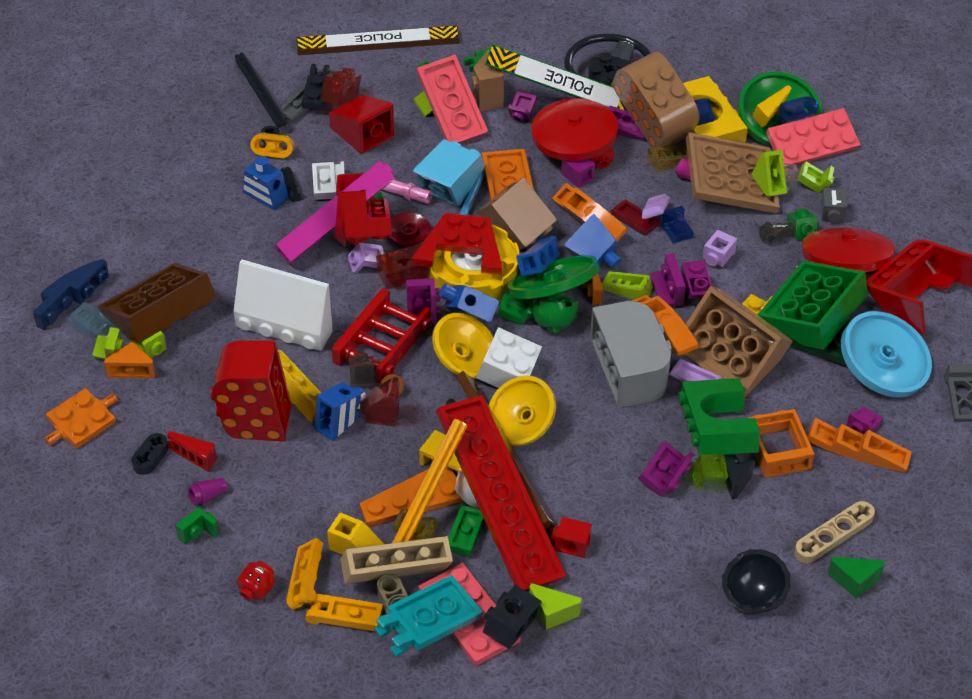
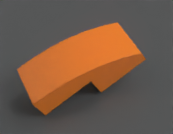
[582,274,603,305]

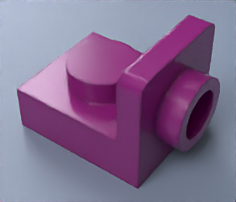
[846,406,883,434]

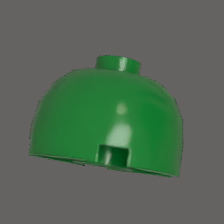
[532,296,579,333]

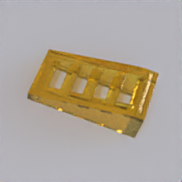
[647,144,688,173]

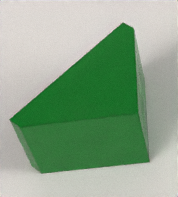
[828,557,885,598]

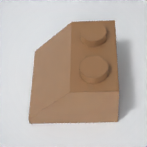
[471,50,504,112]

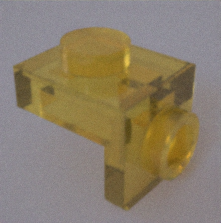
[393,508,438,541]

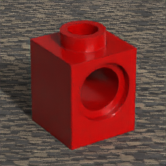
[551,517,592,558]

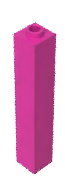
[275,160,395,265]

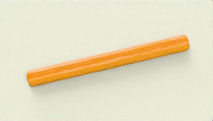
[392,419,467,543]

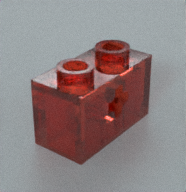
[321,68,362,106]
[376,244,428,290]

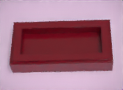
[611,199,659,236]

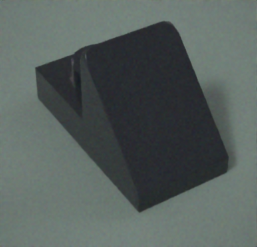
[716,454,755,499]

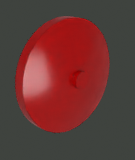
[531,99,618,161]
[802,227,895,272]

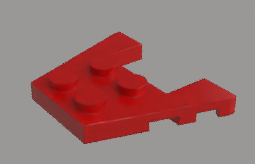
[412,213,502,275]

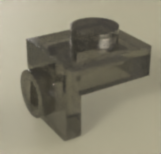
[349,353,375,387]

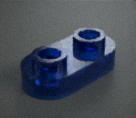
[777,97,819,124]

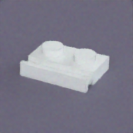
[312,161,345,200]

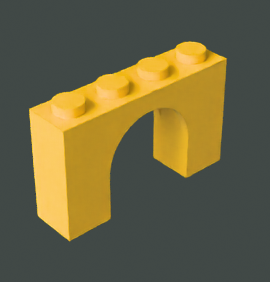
[683,76,748,143]

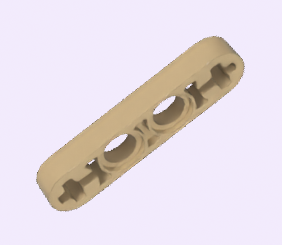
[794,501,875,563]

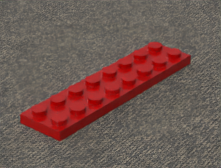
[436,395,566,591]

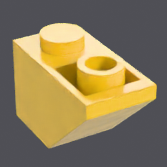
[327,513,384,555]

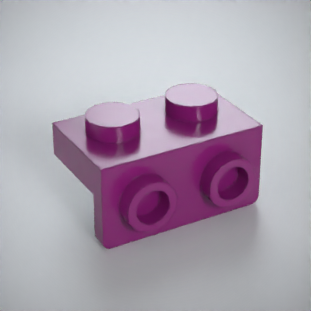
[406,278,441,328]
[638,441,695,497]

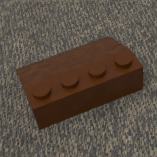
[97,263,217,343]

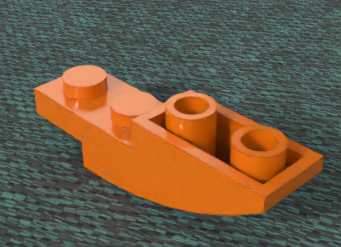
[552,183,628,242]
[631,295,699,356]

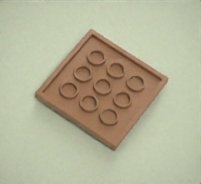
[686,132,780,214]

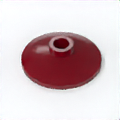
[387,212,431,246]

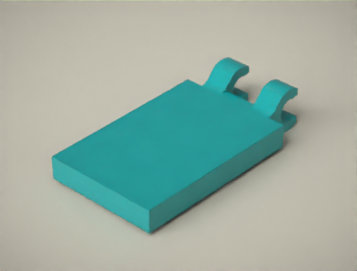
[374,575,483,657]

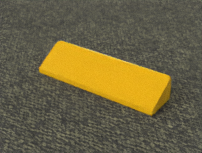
[278,350,321,422]

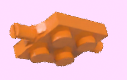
[44,388,118,449]

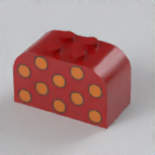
[211,340,292,442]

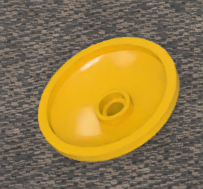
[432,313,493,379]
[489,376,556,446]

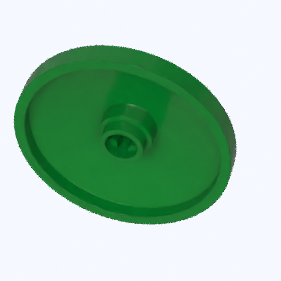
[737,72,822,148]
[508,255,600,299]

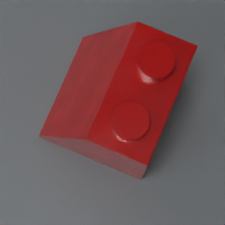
[329,95,395,154]

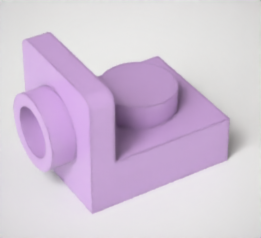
[348,242,387,273]

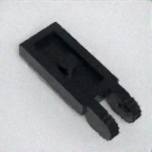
[301,64,330,110]

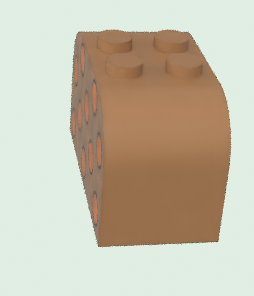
[611,51,699,153]

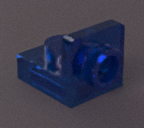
[661,206,694,243]

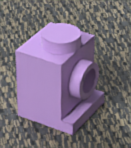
[703,230,737,267]

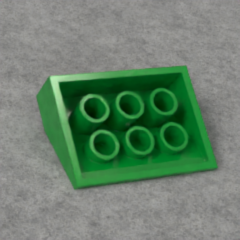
[757,261,869,350]

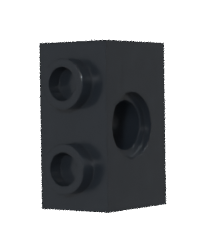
[483,585,542,649]

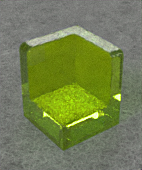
[692,454,728,490]

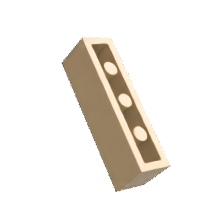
[340,536,453,584]

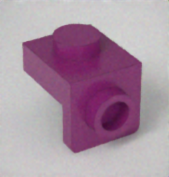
[507,91,538,121]

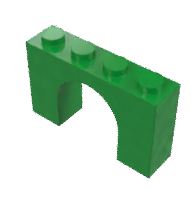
[678,378,760,456]

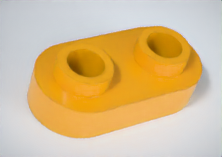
[250,133,294,158]

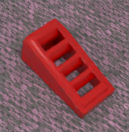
[167,431,217,472]

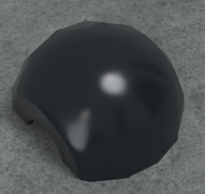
[722,549,791,614]

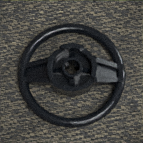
[564,33,651,86]

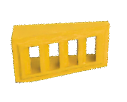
[752,86,792,127]

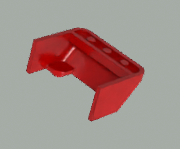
[867,240,972,335]

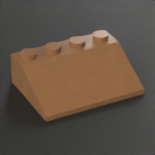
[685,286,793,398]

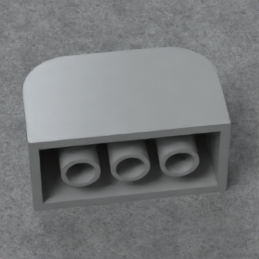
[590,301,672,408]

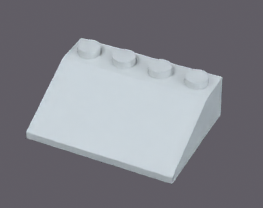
[234,260,333,351]

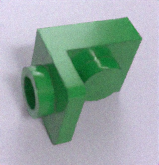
[176,507,218,544]

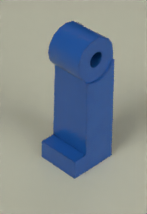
[516,236,561,276]

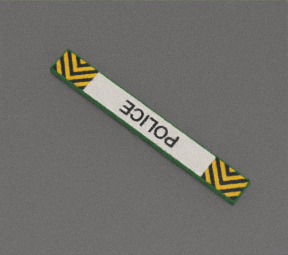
[485,44,628,112]

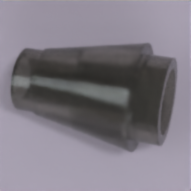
[759,222,794,244]

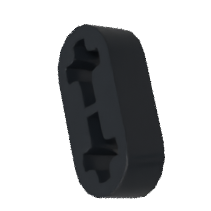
[131,433,169,475]

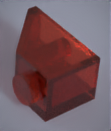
[362,377,400,427]

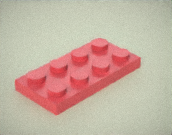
[416,54,488,143]
[766,108,861,168]
[418,563,520,667]

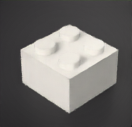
[476,327,542,388]

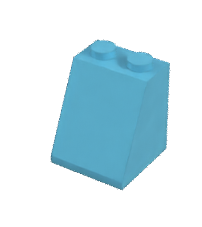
[413,139,485,207]

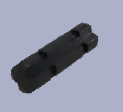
[280,166,302,202]

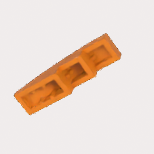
[807,418,912,473]

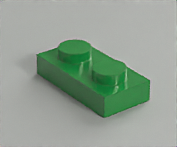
[448,505,484,557]

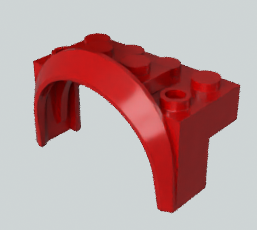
[334,173,392,247]

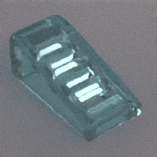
[70,302,122,340]

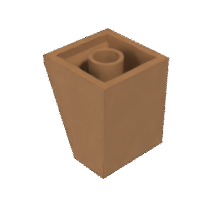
[477,177,557,250]

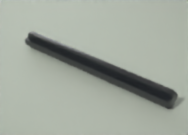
[235,52,287,128]

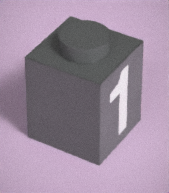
[821,188,847,223]

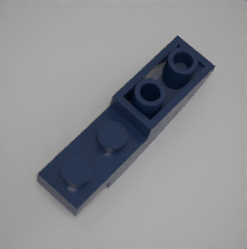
[33,259,109,330]

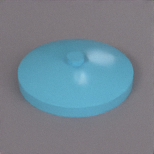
[841,311,932,397]

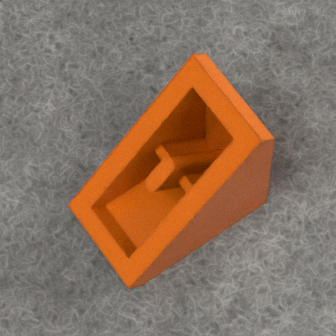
[104,342,156,378]

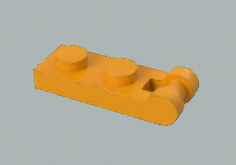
[286,538,323,610]
[305,594,383,632]

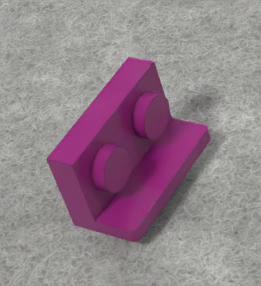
[650,253,686,307]

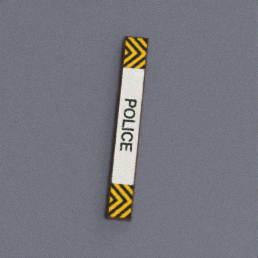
[296,25,460,55]

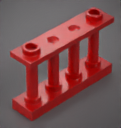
[332,288,432,384]

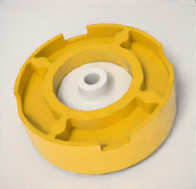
[428,225,519,301]

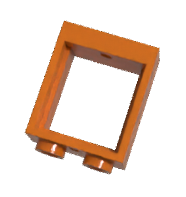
[748,409,815,478]

